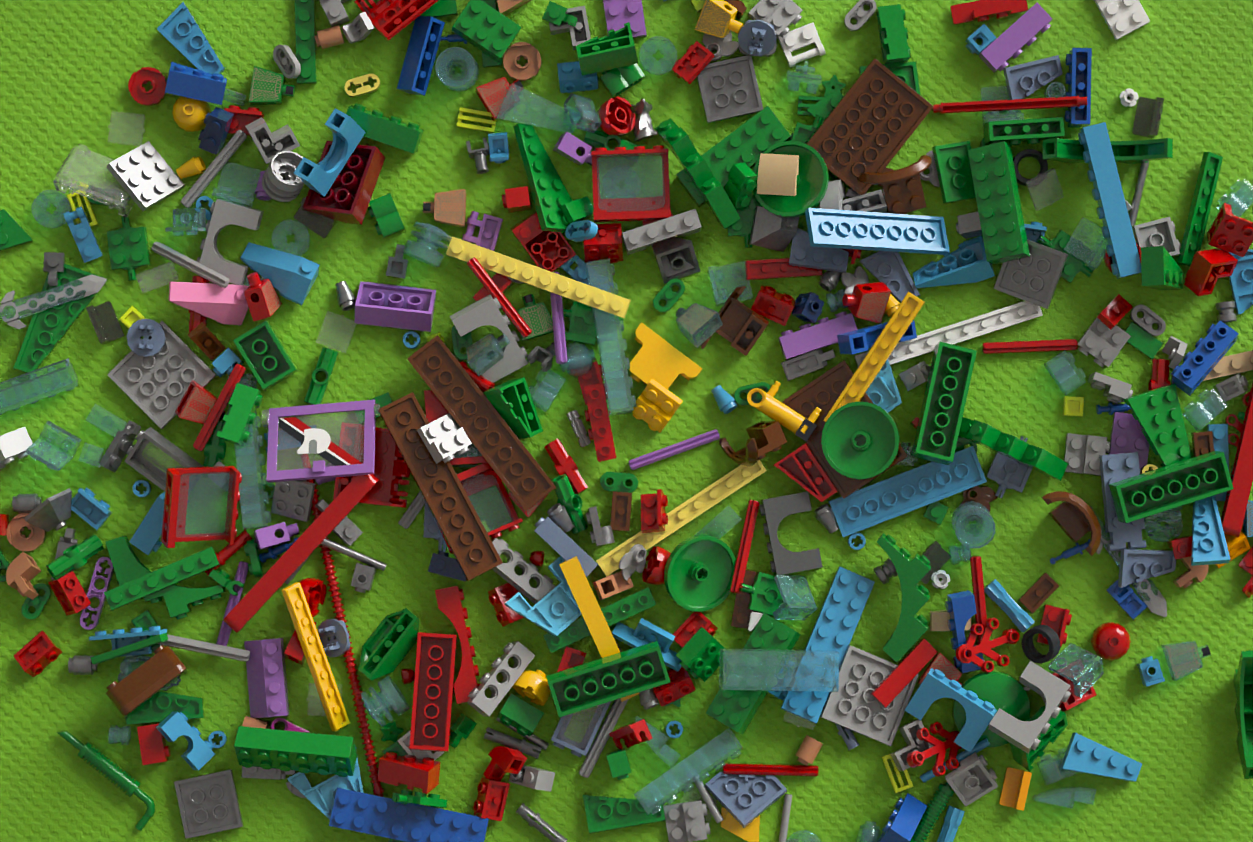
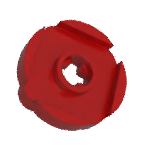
[128,67,167,106]

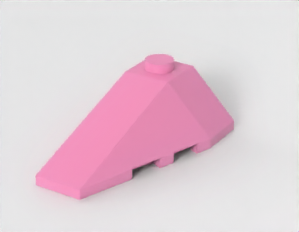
[169,282,249,325]

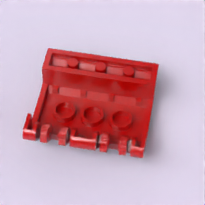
[354,0,438,41]
[333,423,411,508]

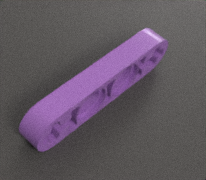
[80,557,114,630]

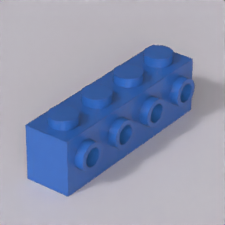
[397,16,445,96]
[1065,48,1092,128]
[1171,320,1239,396]

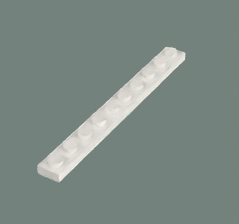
[854,301,1043,367]

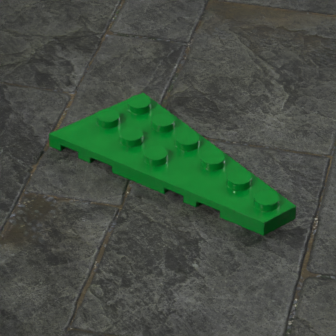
[513,123,583,233]
[14,264,108,374]
[1123,384,1192,467]

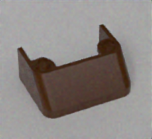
[106,645,188,719]

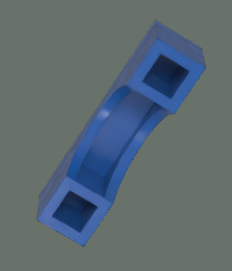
[837,320,917,355]
[945,590,984,673]

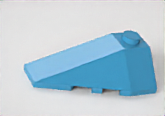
[913,236,995,288]
[240,242,319,305]

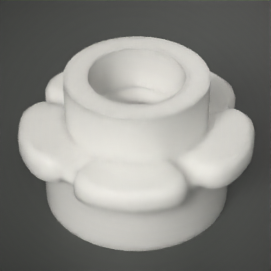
[1119,88,1138,107]
[931,570,950,589]

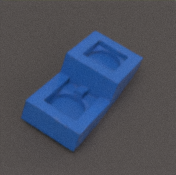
[1106,579,1147,620]

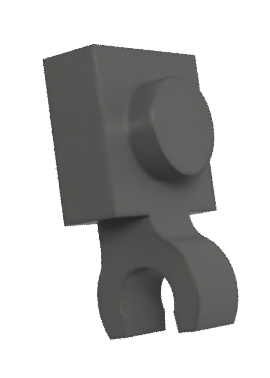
[386,244,408,279]
[43,252,65,286]

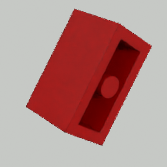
[502,186,531,213]
[137,723,171,765]

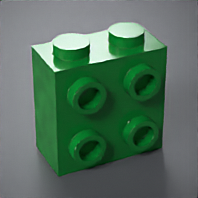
[676,627,731,682]

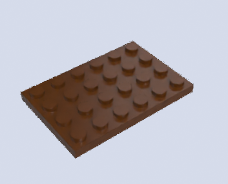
[806,58,934,195]
[782,360,908,499]

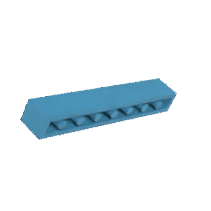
[1078,122,1141,279]

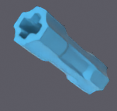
[984,579,1035,632]
[937,805,965,842]

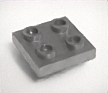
[271,480,315,522]
[586,506,615,546]

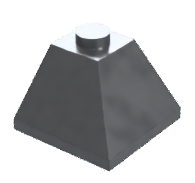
[749,206,799,252]
[651,237,700,284]
[24,488,72,532]

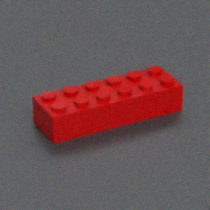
[409,632,457,752]

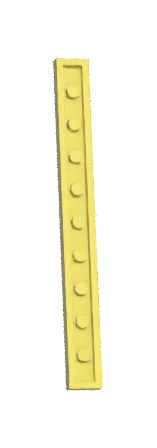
[446,236,631,318]
[596,460,767,577]

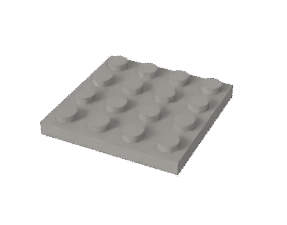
[107,321,217,429]
[820,645,919,746]

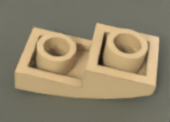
[930,610,971,631]

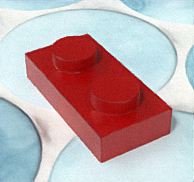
[1097,294,1133,330]

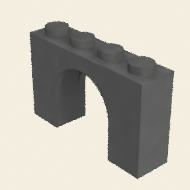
[759,491,823,576]

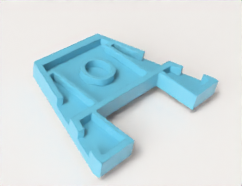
[866,359,902,413]
[505,556,582,637]
[287,746,364,820]

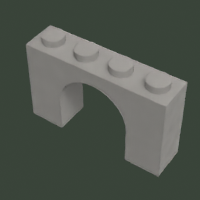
[197,199,264,285]
[622,209,702,255]
[450,294,528,383]
[989,661,1071,754]

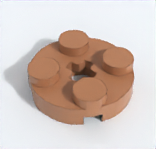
[503,42,541,81]
[6,513,46,551]

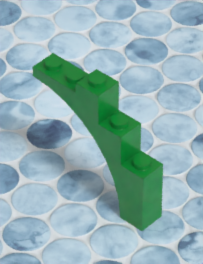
[655,118,741,229]
[1043,138,1173,164]
[958,417,1068,481]
[877,533,931,662]
[105,536,226,620]
[1233,650,1253,779]

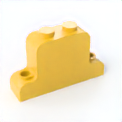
[629,322,703,389]

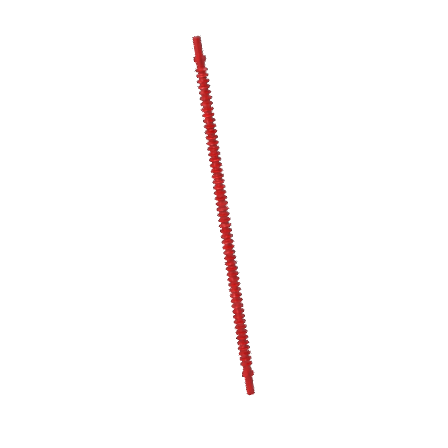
[301,454,384,797]

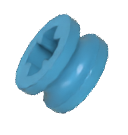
[403,331,420,349]
[133,480,151,497]
[848,533,866,550]
[666,721,683,738]
[208,730,227,748]

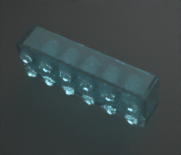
[719,649,839,692]

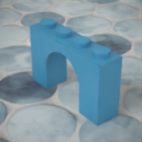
[294,108,366,197]
[905,668,997,752]

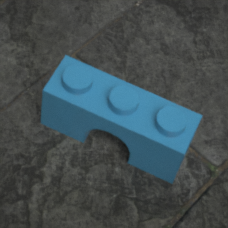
[156,712,215,770]

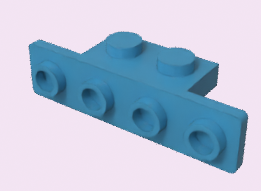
[612,618,681,671]
[89,626,167,656]

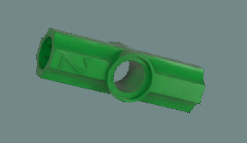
[583,127,640,162]
[304,347,339,405]
[202,421,226,478]
[551,474,588,534]
[46,534,104,580]

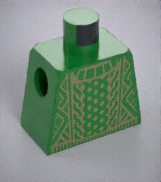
[249,66,295,105]
[518,294,554,342]

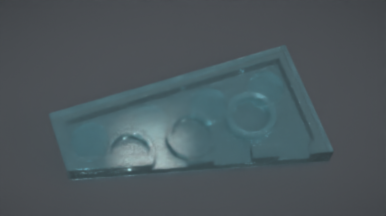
[496,83,580,133]

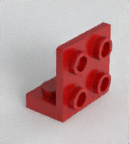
[1207,203,1253,257]
[584,223,623,264]

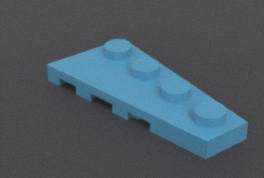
[157,2,225,74]
[1191,495,1231,566]
[1060,733,1142,782]

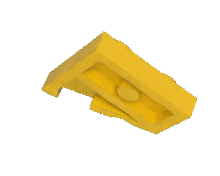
[721,807,760,842]

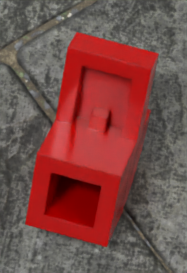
[483,746,527,781]

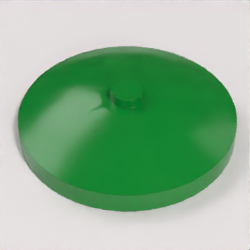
[753,141,829,218]
[821,402,899,479]
[664,535,736,612]
[952,671,1030,748]

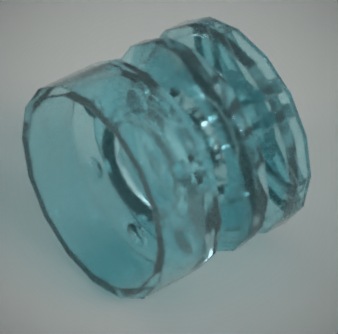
[435,47,479,92]
[402,222,452,268]
[952,501,995,548]
[361,675,410,727]

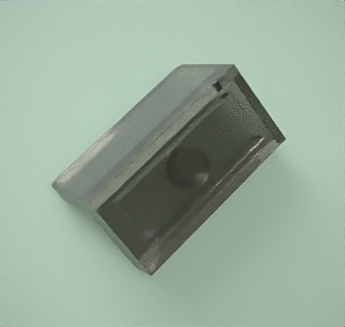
[1132,97,1164,138]
[294,197,338,238]
[86,301,124,345]
[921,541,951,584]

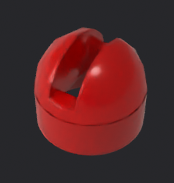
[529,550,545,566]
[401,668,415,685]

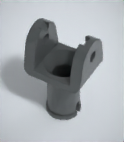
[466,137,490,174]
[527,342,555,372]

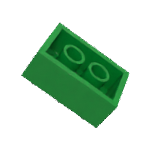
[451,0,521,63]
[233,321,298,391]

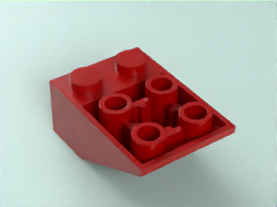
[510,211,576,272]

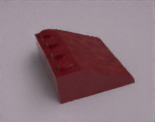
[303,141,385,225]

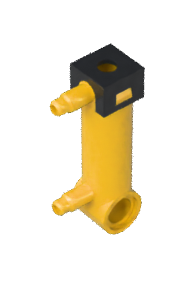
[747,381,821,442]

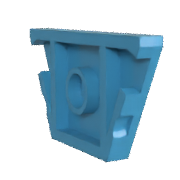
[1229,249,1253,315]

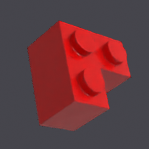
[1184,248,1238,296]

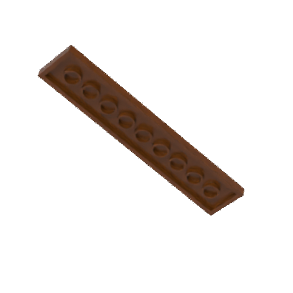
[407,335,556,511]
[378,392,503,581]

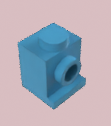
[966,24,997,55]
[212,348,244,378]
[1137,656,1165,687]

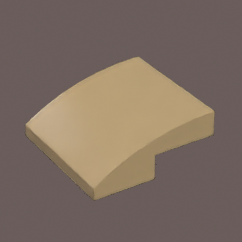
[757,153,799,196]

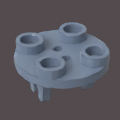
[738,20,776,56]
[127,319,166,357]
[317,619,351,657]

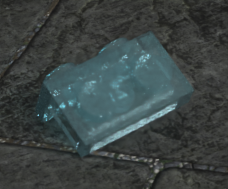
[165,208,206,236]

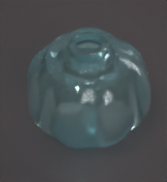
[560,342,596,378]

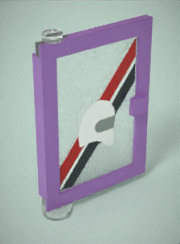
[261,400,380,483]

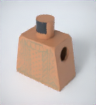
[423,189,466,228]

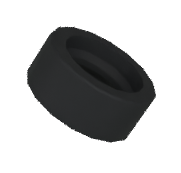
[1013,149,1048,186]
[1022,625,1060,664]

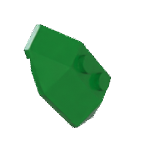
[358,608,420,680]

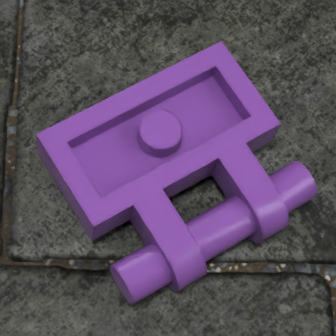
[462,211,503,251]

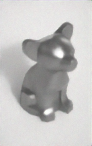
[630,99,658,141]

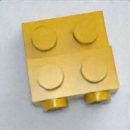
[630,378,683,433]

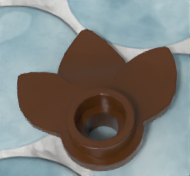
[961,485,997,517]

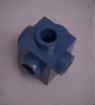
[791,292,825,323]

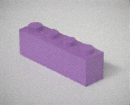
[979,2,1052,72]
[778,311,858,360]

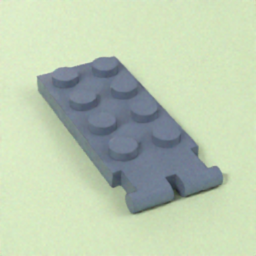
[1099,452,1146,551]

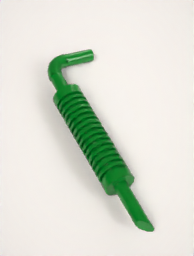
[57,731,155,831]
[910,763,961,842]

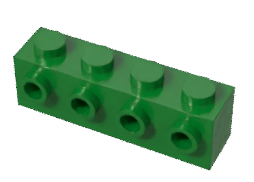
[346,104,424,154]
[983,117,1065,146]

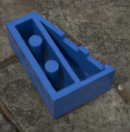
[165,62,227,105]
[877,793,927,842]

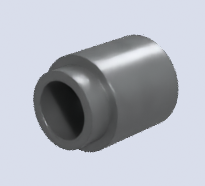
[12,494,42,513]
[68,656,98,675]

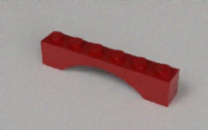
[435,585,481,704]

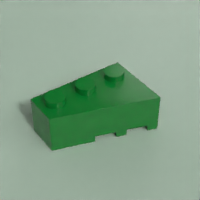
[876,4,911,64]
[576,22,638,75]
[1141,246,1185,290]
[484,377,543,440]
[216,383,263,446]
[1009,706,1068,772]

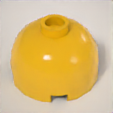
[172,96,211,132]
[512,669,551,706]

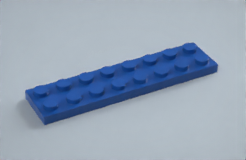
[329,788,489,842]

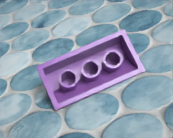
[354,281,436,332]
[244,638,289,718]

